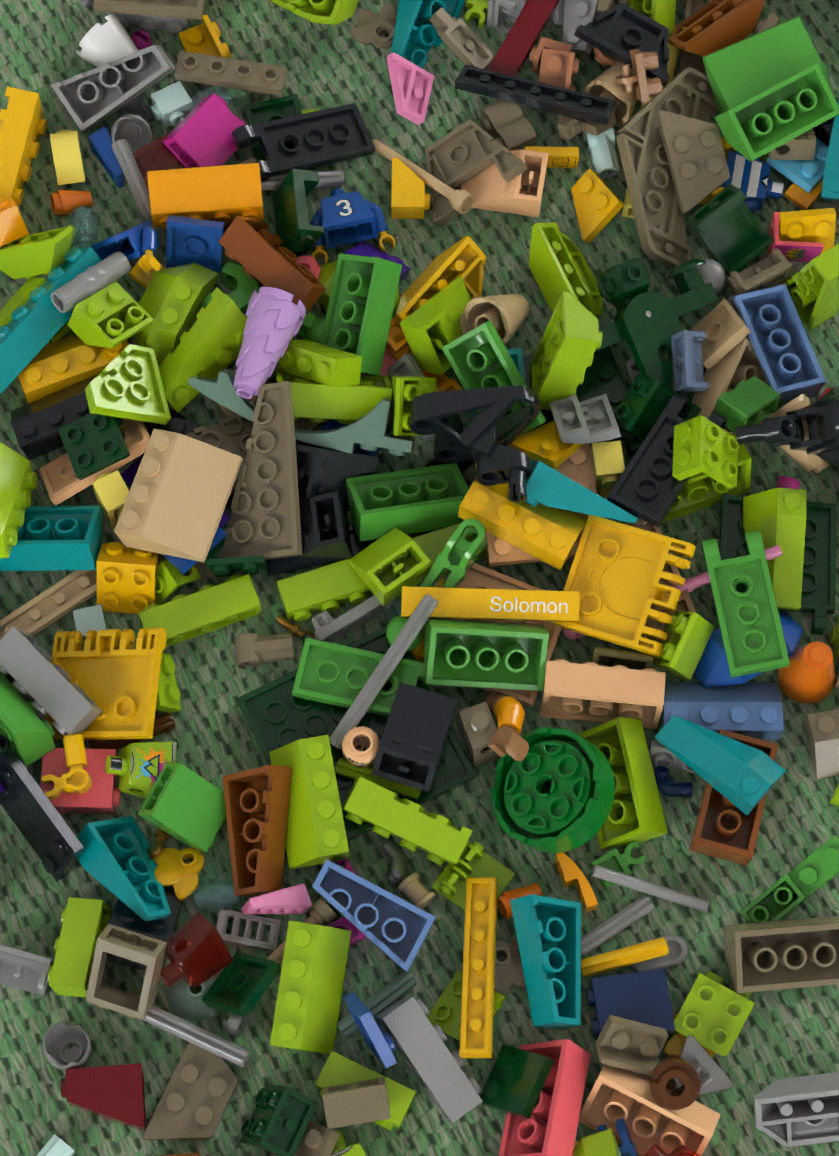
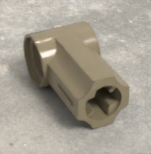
[234,633,294,669]

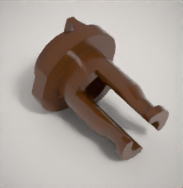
[650,1054,701,1110]

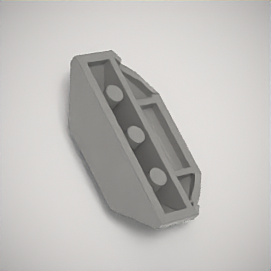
[753,1072,839,1147]

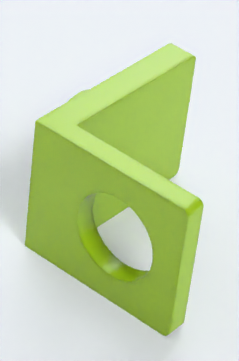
[155,560,202,605]

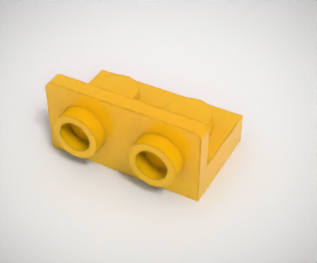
[178,14,231,58]

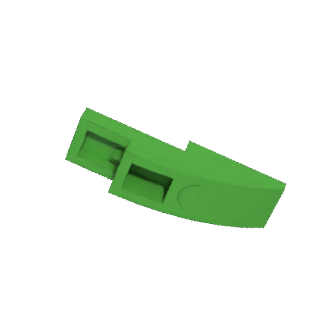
[740,835,839,923]

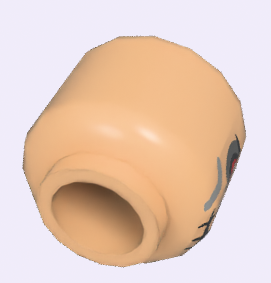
[342,726,380,768]

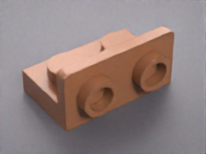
[538,48,579,91]

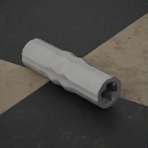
[51,251,131,313]

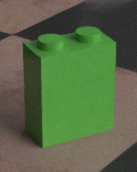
[138,762,227,852]

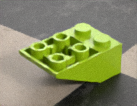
[399,276,471,375]

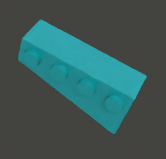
[510,894,581,1030]

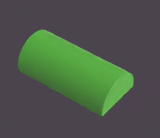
[442,320,546,436]

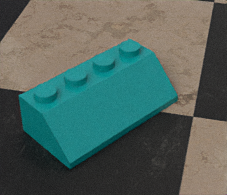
[0,505,102,572]

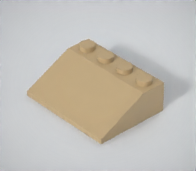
[114,429,243,563]

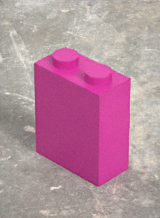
[162,93,245,168]

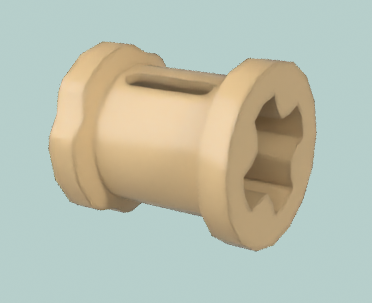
[396,872,436,909]

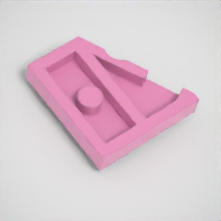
[387,52,434,125]

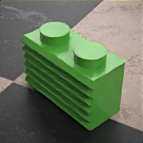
[716,376,781,433]

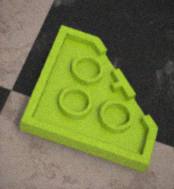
[85,344,171,425]

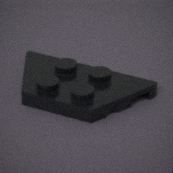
[574,2,669,87]

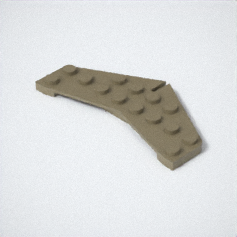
[616,67,718,269]

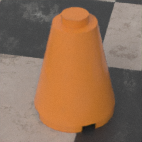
[778,641,836,703]

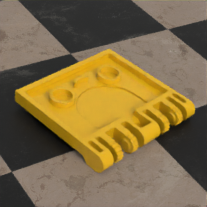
[552,515,696,657]
[44,628,167,740]

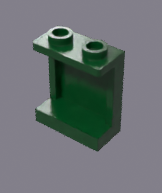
[273,169,324,257]
[687,184,774,274]
[614,371,701,450]

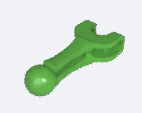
[201,262,326,343]
[386,518,487,652]

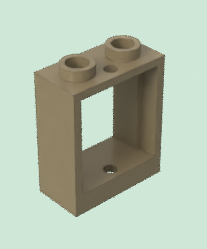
[85,923,167,1020]

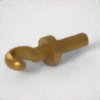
[276,615,315,639]
[147,830,170,857]

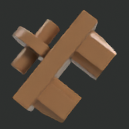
[616,49,663,103]

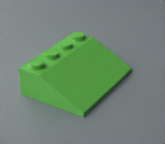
[702,17,833,114]

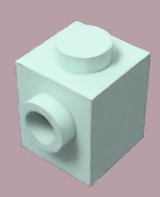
[150,81,193,128]

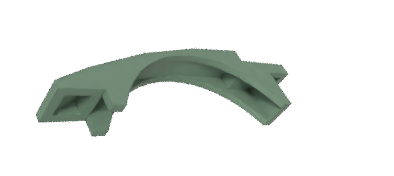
[188,369,415,456]

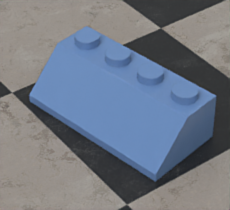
[733,284,826,402]
[660,682,784,740]

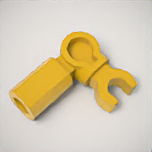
[41,734,92,799]

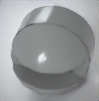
[222,1012,248,1038]

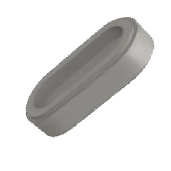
[629,935,688,972]

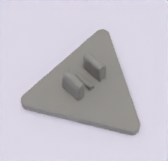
[672,1036,733,1095]

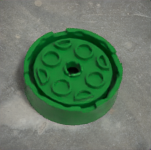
[490,727,615,853]

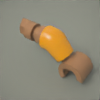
[482,691,529,761]

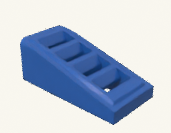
[88,126,125,188]

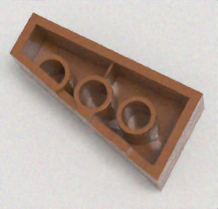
[218,216,326,315]
[222,765,292,897]

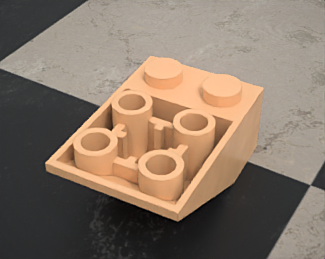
[460,150,549,218]

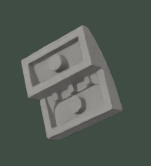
[549,394,621,444]

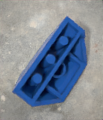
[693,611,803,688]

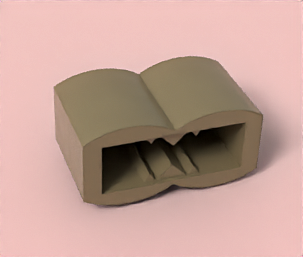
[479,99,537,151]

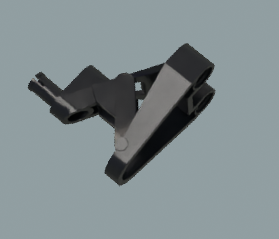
[410,385,540,503]
[736,387,839,469]

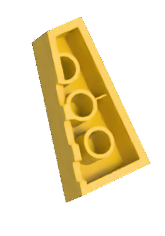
[0,86,48,206]

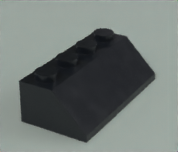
[11,373,100,460]

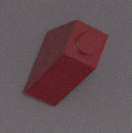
[60,1063,146,1131]

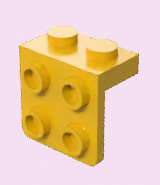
[97,542,160,614]

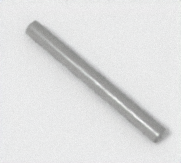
[591,865,709,912]

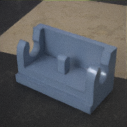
[671,330,709,393]

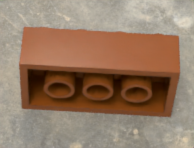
[689,729,779,866]

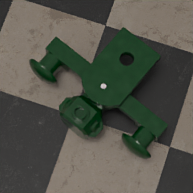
[586,258,718,385]

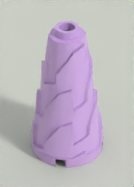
[233,287,306,399]

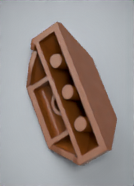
[669,0,765,56]

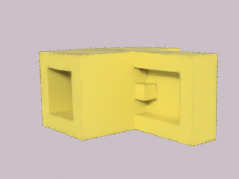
[50,129,85,185]

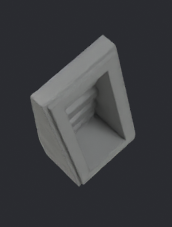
[215,909,281,951]

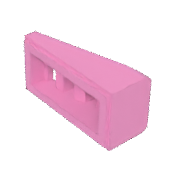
[242,883,312,914]

